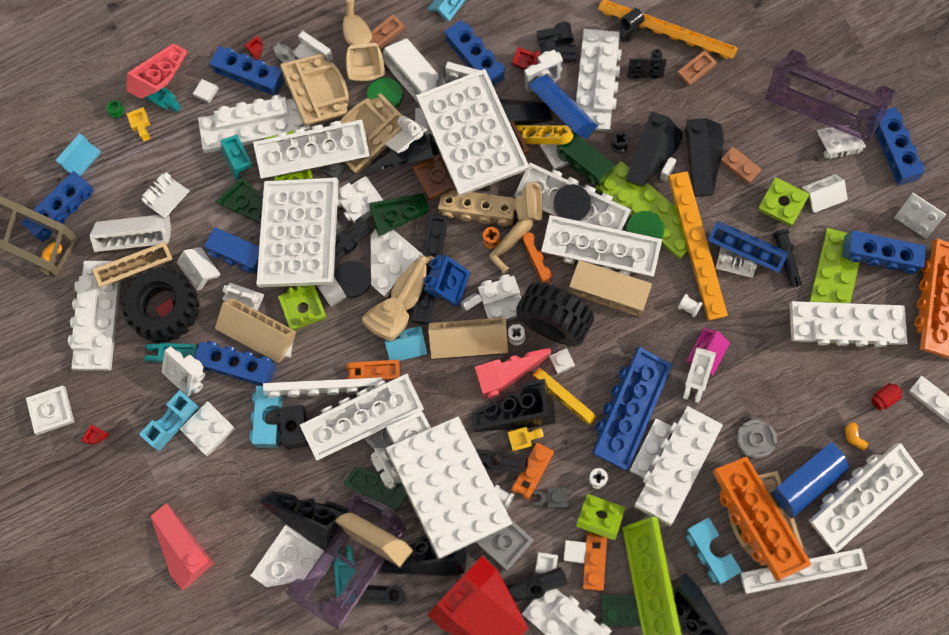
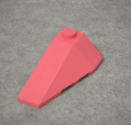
[127,44,187,99]
[475,348,551,399]
[151,503,215,590]

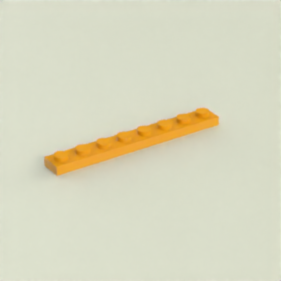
[598,0,738,59]
[668,171,728,321]

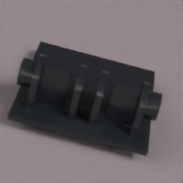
[627,49,667,79]

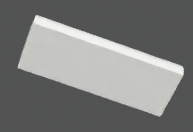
[382,38,438,104]
[90,214,171,252]

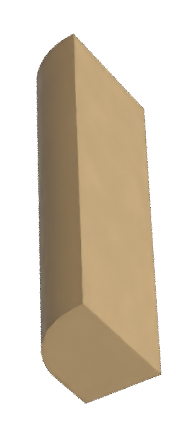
[92,242,172,289]
[569,260,652,317]
[215,298,296,363]
[428,317,508,359]
[335,513,413,567]

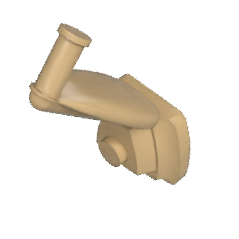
[343,0,385,81]
[489,182,542,274]
[362,256,434,341]

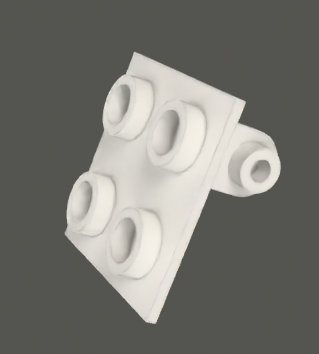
[385,116,427,153]
[816,123,866,159]
[141,172,189,218]
[894,193,946,239]
[715,247,758,278]

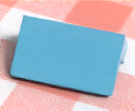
[428,0,465,21]
[55,133,101,176]
[385,326,427,361]

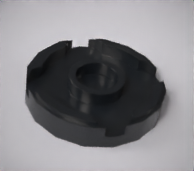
[553,184,592,221]
[334,261,371,298]

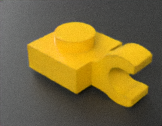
[127,107,150,142]
[507,426,544,451]

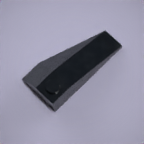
[499,99,552,126]
[626,111,683,187]
[684,118,724,197]
[362,132,436,174]
[473,379,555,432]
[261,491,350,549]
[381,536,467,576]
[671,573,728,635]

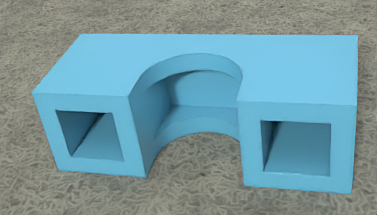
[249,386,283,448]
[139,390,199,451]
[685,517,742,585]

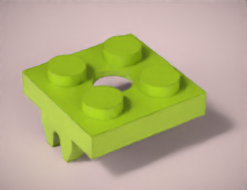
[757,177,810,228]
[278,285,327,331]
[576,494,626,540]

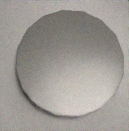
[736,419,777,459]

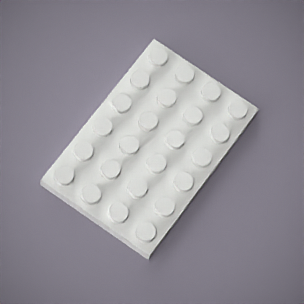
[416,69,529,197]
[257,178,339,287]
[386,416,512,559]

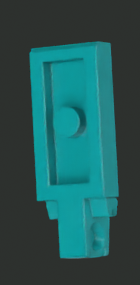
[144,87,182,113]

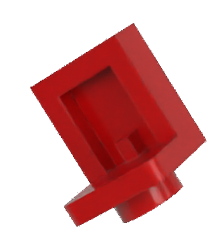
[511,47,540,70]

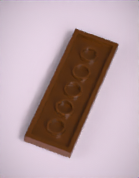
[412,120,530,201]

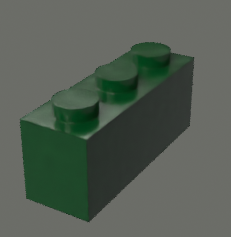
[557,130,615,187]

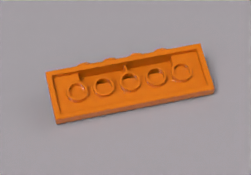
[915,238,949,359]
[712,457,812,582]

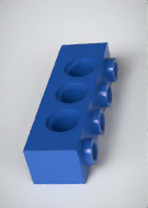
[444,20,505,87]
[209,46,285,96]
[870,107,925,186]
[20,170,95,242]
[708,221,789,273]
[842,230,926,274]
[194,341,276,386]

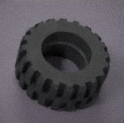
[121,267,200,343]
[516,282,594,347]

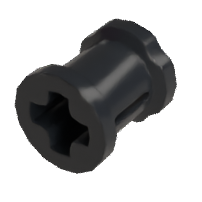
[611,131,629,154]

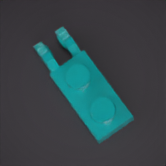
[144,343,198,363]
[334,545,358,604]

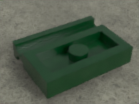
[601,595,641,627]

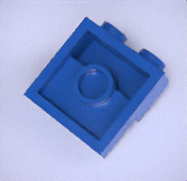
[424,255,470,306]

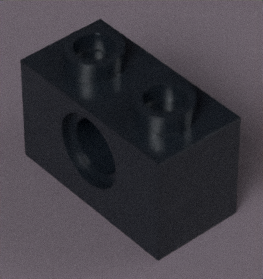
[277,404,309,450]

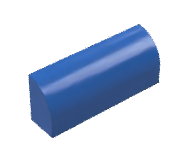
[528,76,599,139]
[769,442,848,519]

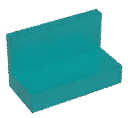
[220,134,252,181]

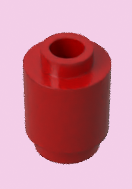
[871,383,902,411]

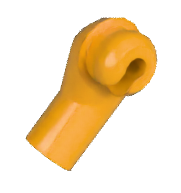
[41,242,62,261]
[845,422,868,451]

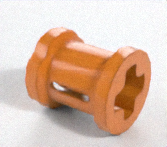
[483,227,500,249]

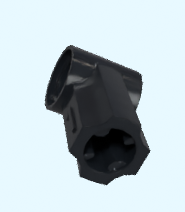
[619,8,645,42]
[536,22,574,47]
[541,41,577,62]
[363,585,406,606]

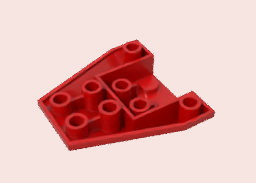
[427,555,529,635]

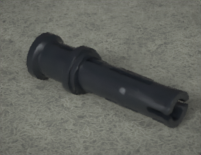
[772,229,802,288]

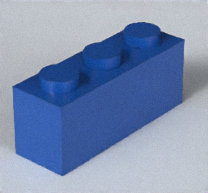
[204,227,259,274]

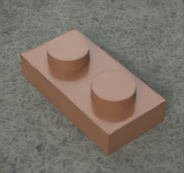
[370,14,405,49]
[677,50,717,87]
[720,147,762,185]

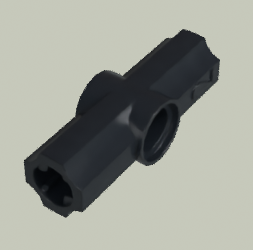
[334,218,372,264]
[475,449,528,473]
[507,567,567,603]

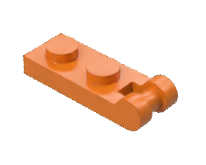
[523,232,552,284]
[346,360,400,381]
[511,442,555,500]
[583,531,607,591]

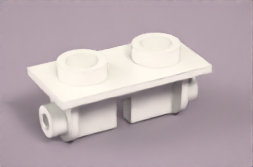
[222,283,264,311]
[371,448,401,489]

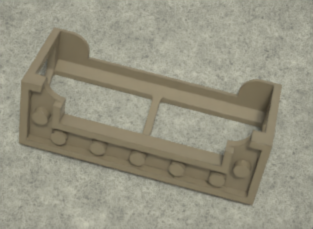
[0,196,79,277]

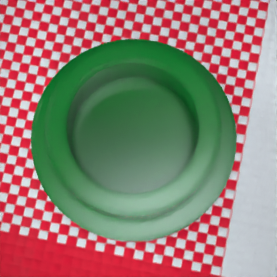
[106,100,125,118]

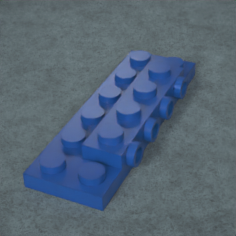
[591,347,672,471]

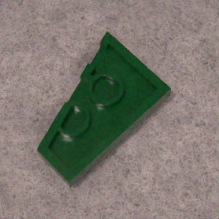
[215,177,263,224]
[369,193,428,237]
[343,466,408,518]

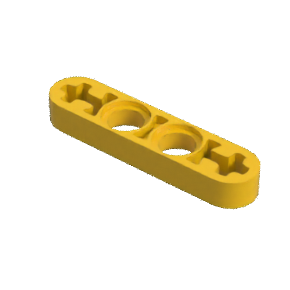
[516,125,573,145]
[532,368,596,425]

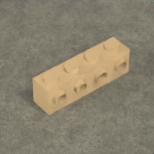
[438,190,516,227]

